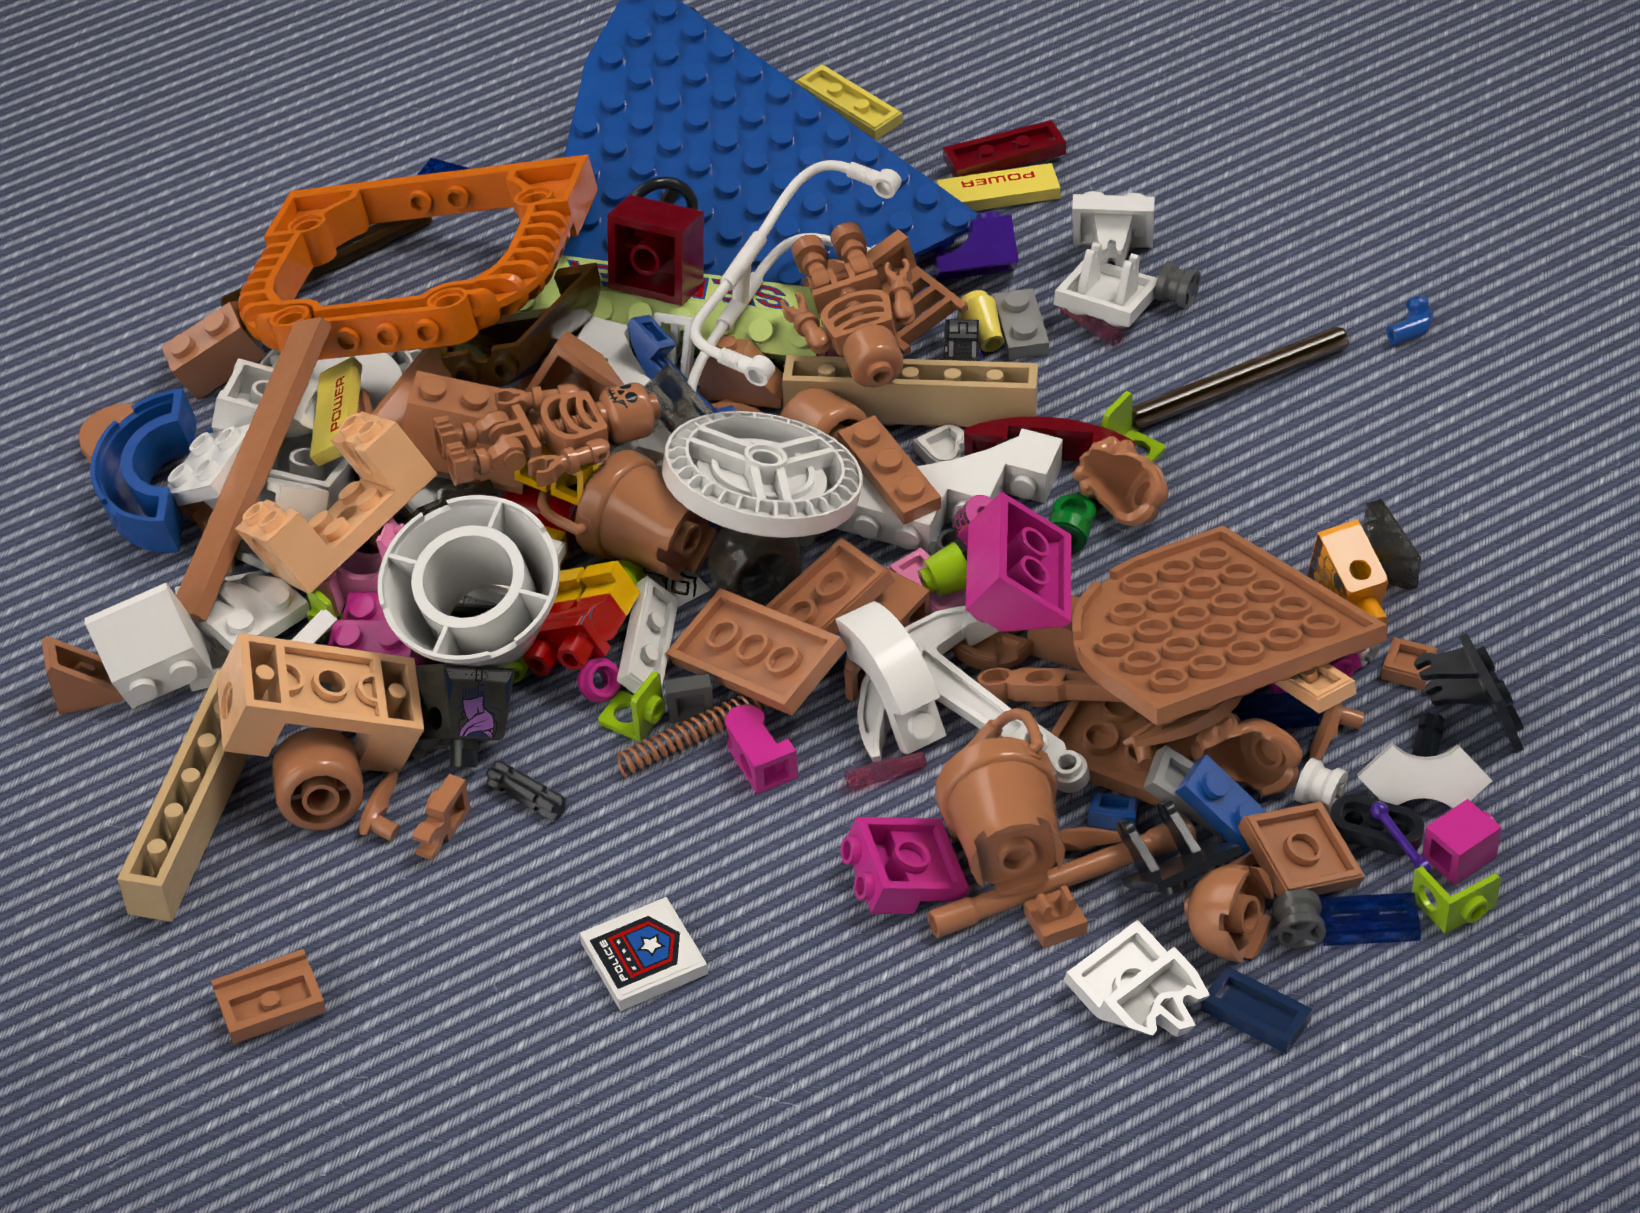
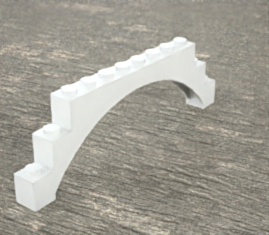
[577,316,1063,553]

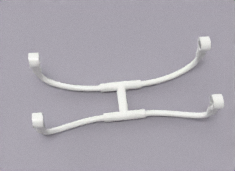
[685,160,902,419]

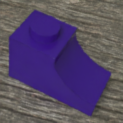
[933,211,1019,281]

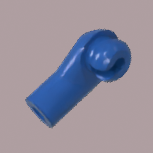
[1386,295,1433,346]

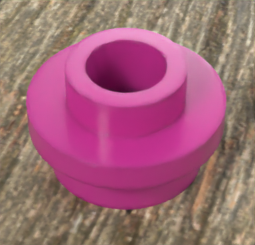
[577,658,621,703]

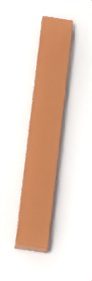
[176,317,332,622]

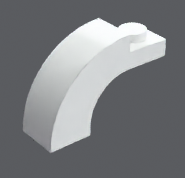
[835,601,946,754]

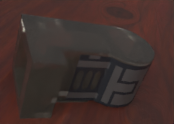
[942,319,980,361]

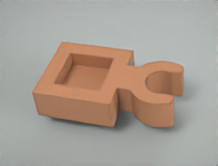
[412,774,471,860]

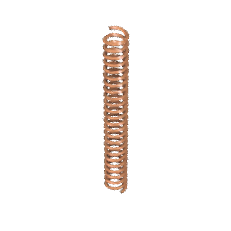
[617,686,817,777]

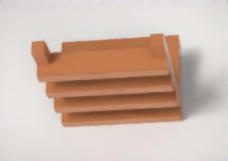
[836,230,969,356]

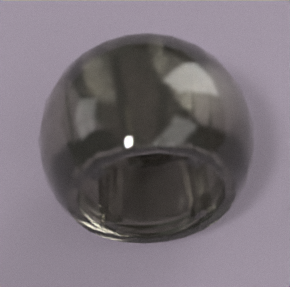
[708,527,804,606]

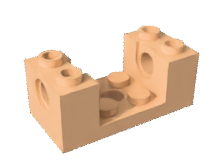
[235,411,437,594]
[217,633,424,773]

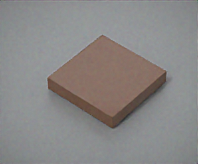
[1237,801,1365,897]

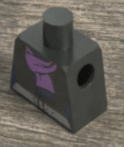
[417,664,515,768]

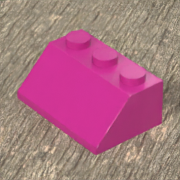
[965,491,1071,632]

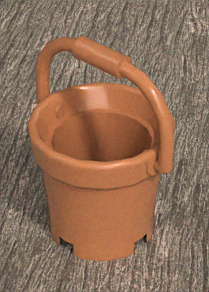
[537,449,717,581]
[935,708,1065,895]

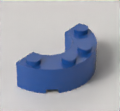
[90,388,197,553]

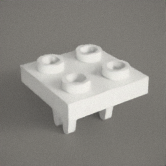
[1072,191,1155,268]
[1053,242,1157,327]
[167,424,250,509]

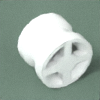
[1294,758,1348,814]

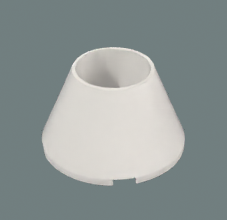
[378,495,560,667]

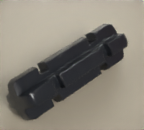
[1411,712,1445,757]
[486,761,567,821]

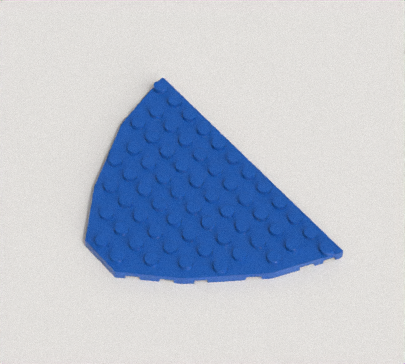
[562,0,978,286]

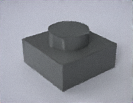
[664,674,714,724]

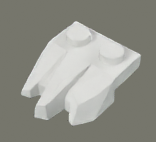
[196,574,310,651]
[1063,920,1210,1037]

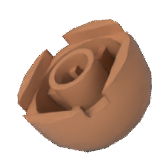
[1184,864,1274,962]

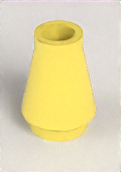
[957,290,1004,352]

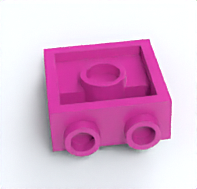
[328,592,425,673]
[841,817,969,914]

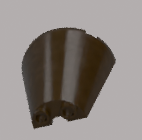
[440,262,600,387]

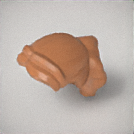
[1073,436,1169,526]
[1191,712,1303,797]

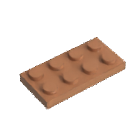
[665,588,848,716]

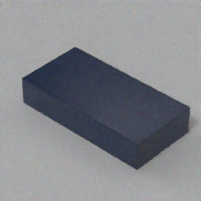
[1201,965,1312,1054]

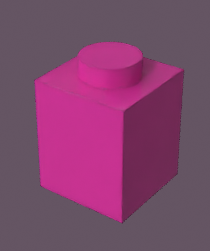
[1422,799,1501,885]

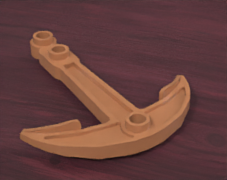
[977,667,1243,747]

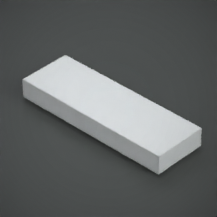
[617,576,679,694]

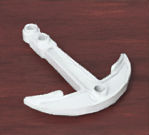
[857,606,1090,793]

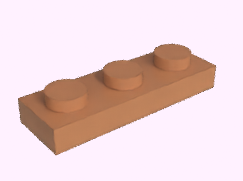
[838,415,941,525]

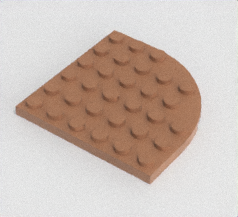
[1072,526,1387,726]

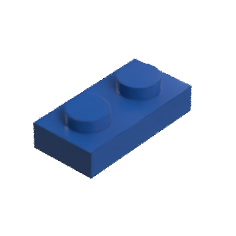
[1175,754,1267,855]

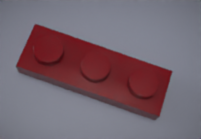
[943,120,1066,177]

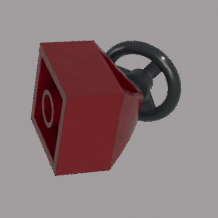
[607,176,704,306]

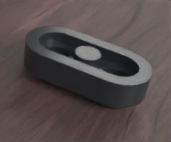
[1330,794,1425,855]

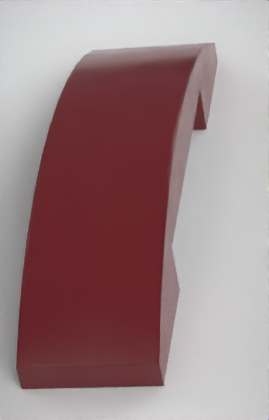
[964,416,1136,462]

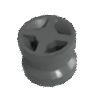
[1154,261,1201,309]
[1273,889,1326,949]

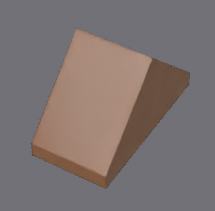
[42,636,124,715]

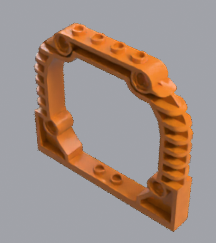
[238,155,598,360]

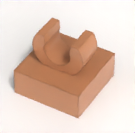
[1024,885,1088,949]

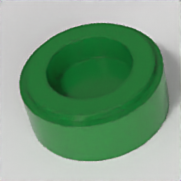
[1052,494,1096,529]
[1048,511,1091,551]

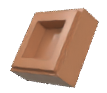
[1381,637,1438,690]

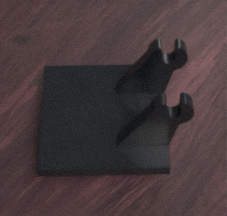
[1414,633,1524,753]
[1116,800,1243,896]

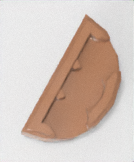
[951,631,1033,670]

